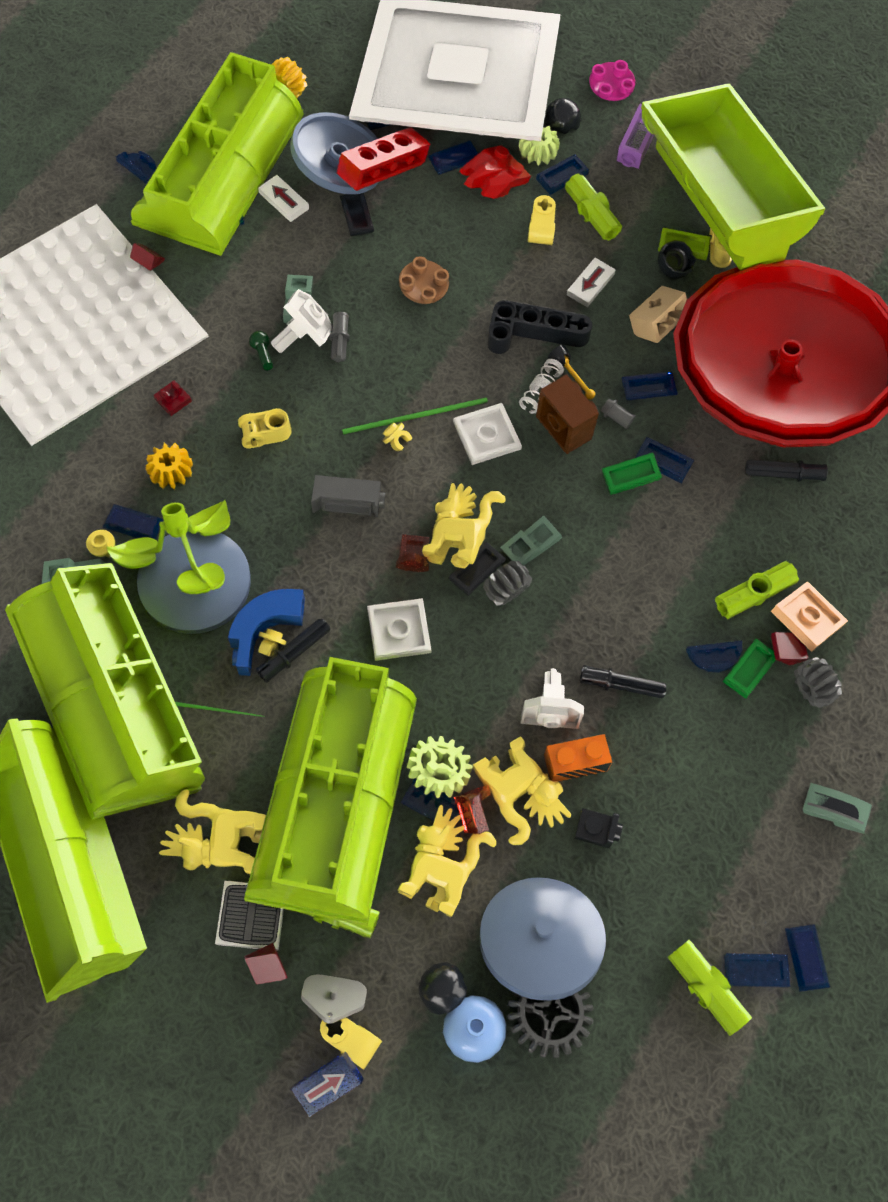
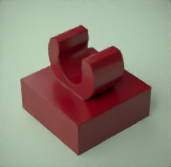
[154,380,192,416]

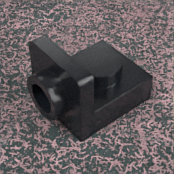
[574,808,623,848]

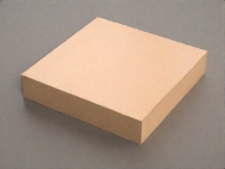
[771,581,848,652]

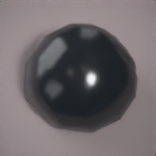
[544,98,581,134]
[657,240,696,279]
[418,962,467,1015]

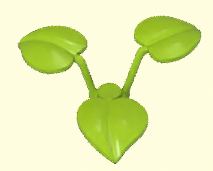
[107,500,231,594]

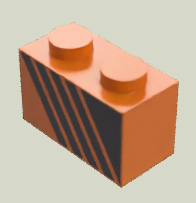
[544,734,612,781]

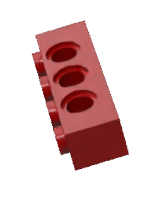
[336,127,431,191]

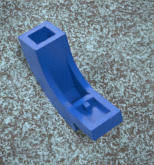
[228,589,305,676]

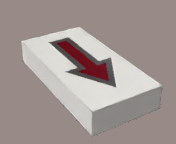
[258,175,309,222]
[567,258,616,307]

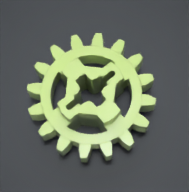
[407,736,473,798]

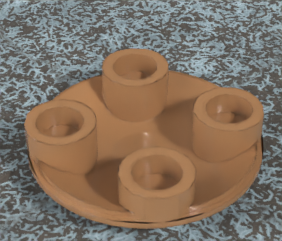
[399,257,449,304]

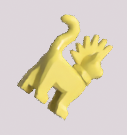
[422,483,505,569]
[473,736,571,845]
[159,789,266,874]
[398,805,496,917]

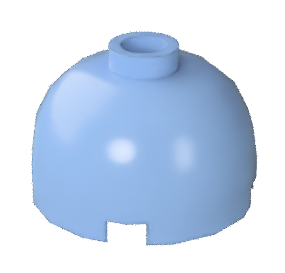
[443,995,507,1063]

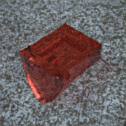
[395,534,430,572]
[454,785,491,834]

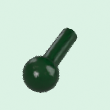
[249,331,273,371]

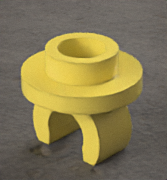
[383,422,412,451]
[86,530,115,558]
[258,628,287,657]

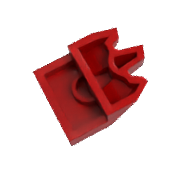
[459,145,531,199]

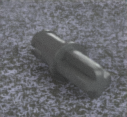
[329,312,350,363]

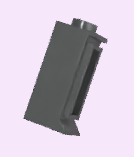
[311,475,386,517]

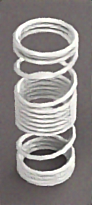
[519,359,564,414]

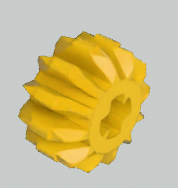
[272,57,307,98]
[145,443,193,490]

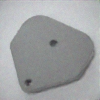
[301,974,367,1023]

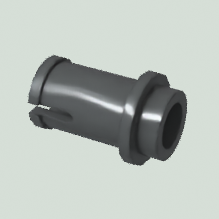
[601,398,636,429]

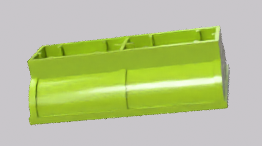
[131,52,304,256]
[641,83,825,271]
[5,563,205,820]
[244,657,417,926]
[0,718,147,1003]

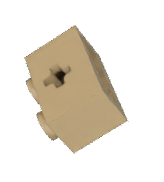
[629,286,687,343]

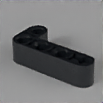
[488,300,592,354]

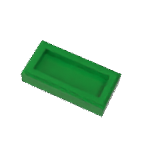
[602,452,662,495]
[723,639,776,699]

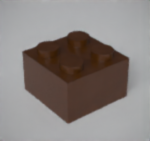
[536,374,599,454]

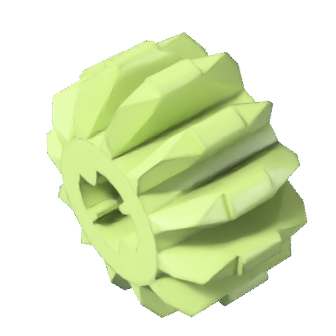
[519,126,560,166]

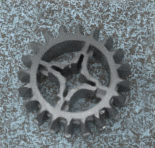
[507,992,594,1058]

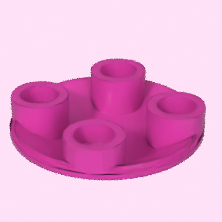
[589,60,635,101]

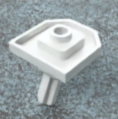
[271,289,333,353]
[521,668,584,729]

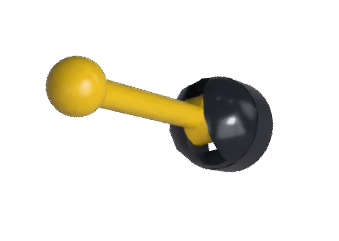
[548,345,595,400]

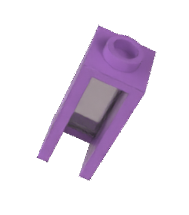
[617,104,654,169]

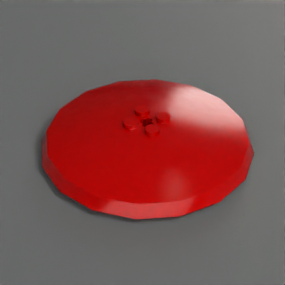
[673,260,888,447]

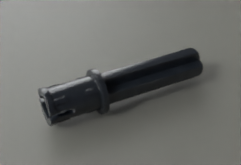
[745,460,828,482]
[255,619,330,683]
[580,665,667,698]

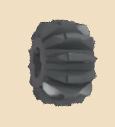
[483,561,532,605]
[794,657,842,708]

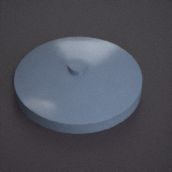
[290,112,379,194]
[137,531,251,634]
[480,878,606,1001]

